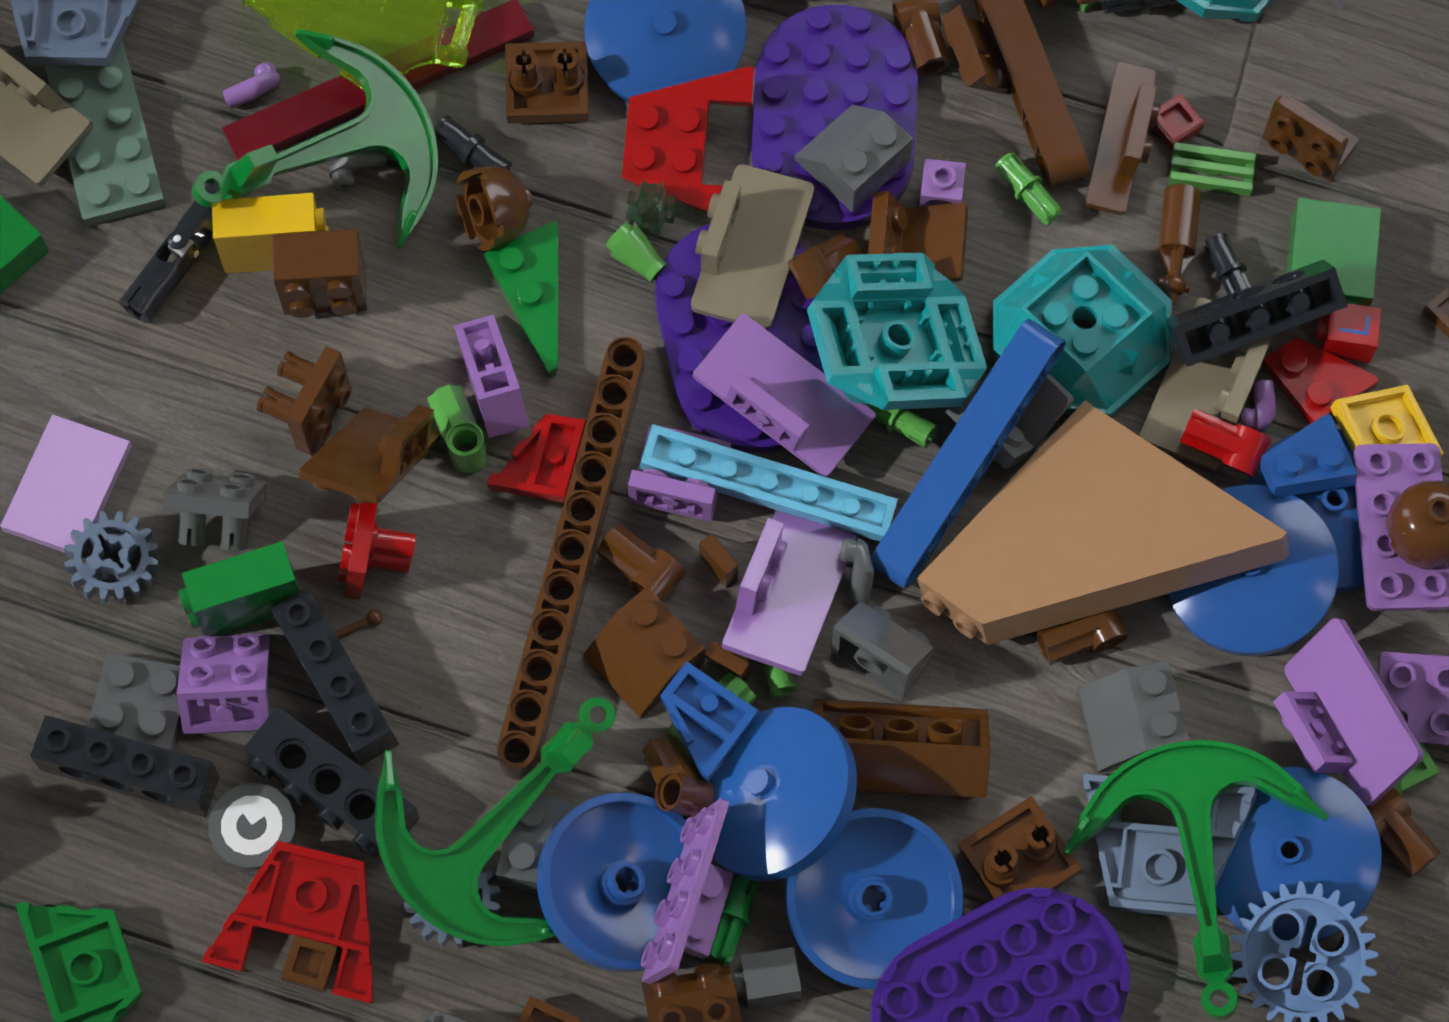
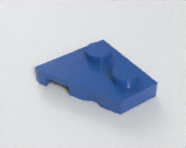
[1260,414,1358,498]
[661,661,759,782]

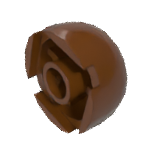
[456,166,532,251]
[1385,480,1449,570]

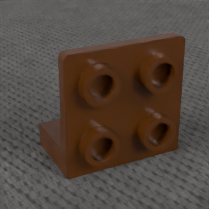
[1262,95,1360,182]
[868,191,969,282]

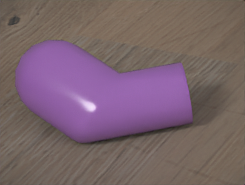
[223,62,280,109]
[1241,380,1276,432]

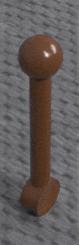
[334,609,383,639]

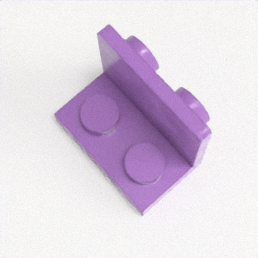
[628,424,731,522]
[177,633,271,734]

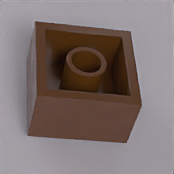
[273,229,367,318]

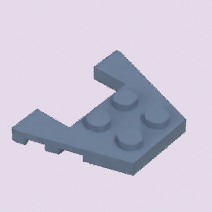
[10,0,140,66]
[1083,774,1257,918]

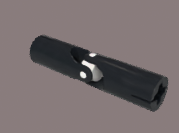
[119,172,222,324]

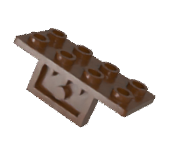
[299,405,441,503]

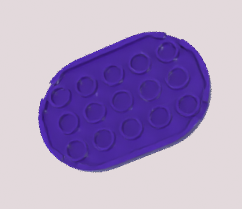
[752,5,918,230]
[655,223,825,453]
[869,888,1130,1022]

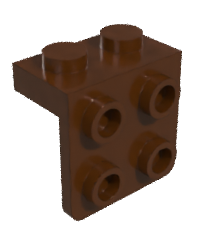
[641,964,742,1022]

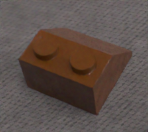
[583,587,705,719]

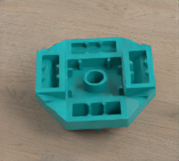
[992,245,1172,418]
[807,253,987,410]

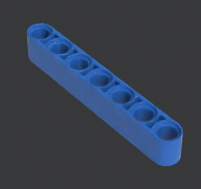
[871,318,1066,589]

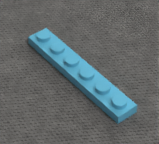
[639,425,898,541]

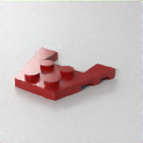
[622,66,756,214]
[202,841,374,1004]

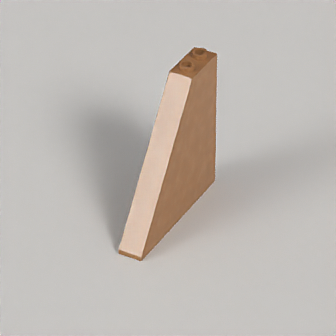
[917,401,1290,645]

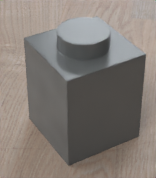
[733,947,802,1009]

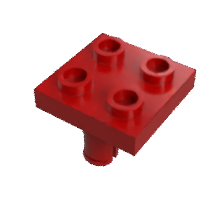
[337,502,417,600]

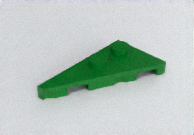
[484,220,559,378]

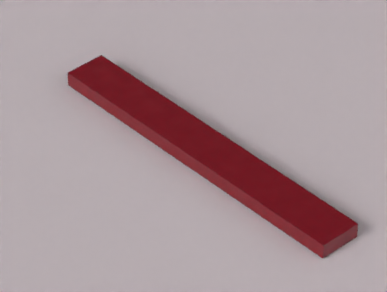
[222,0,534,160]

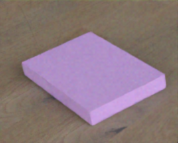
[0,414,132,553]

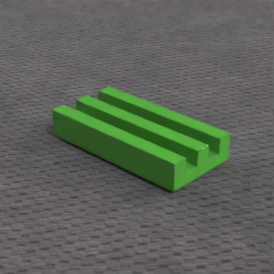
[1168,142,1256,196]

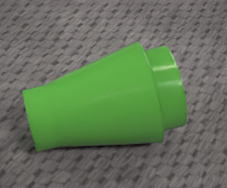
[605,222,667,282]

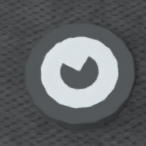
[208,783,297,872]

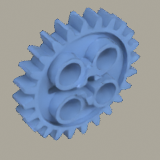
[1231,881,1379,1022]

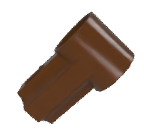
[892,0,951,76]
[787,233,861,300]
[597,523,686,602]
[1035,609,1129,665]
[642,734,714,817]
[1366,788,1441,878]

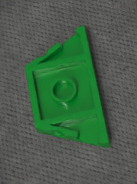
[15,902,144,1022]

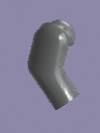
[329,151,386,190]
[840,538,874,603]

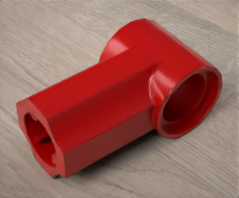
[1180,408,1273,478]

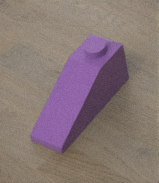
[454,314,529,438]

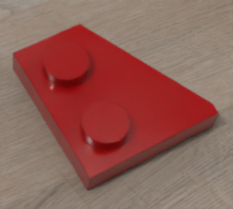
[1261,337,1379,425]
[487,413,586,503]

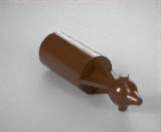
[1156,184,1201,306]

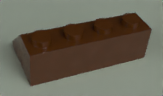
[814,699,991,800]

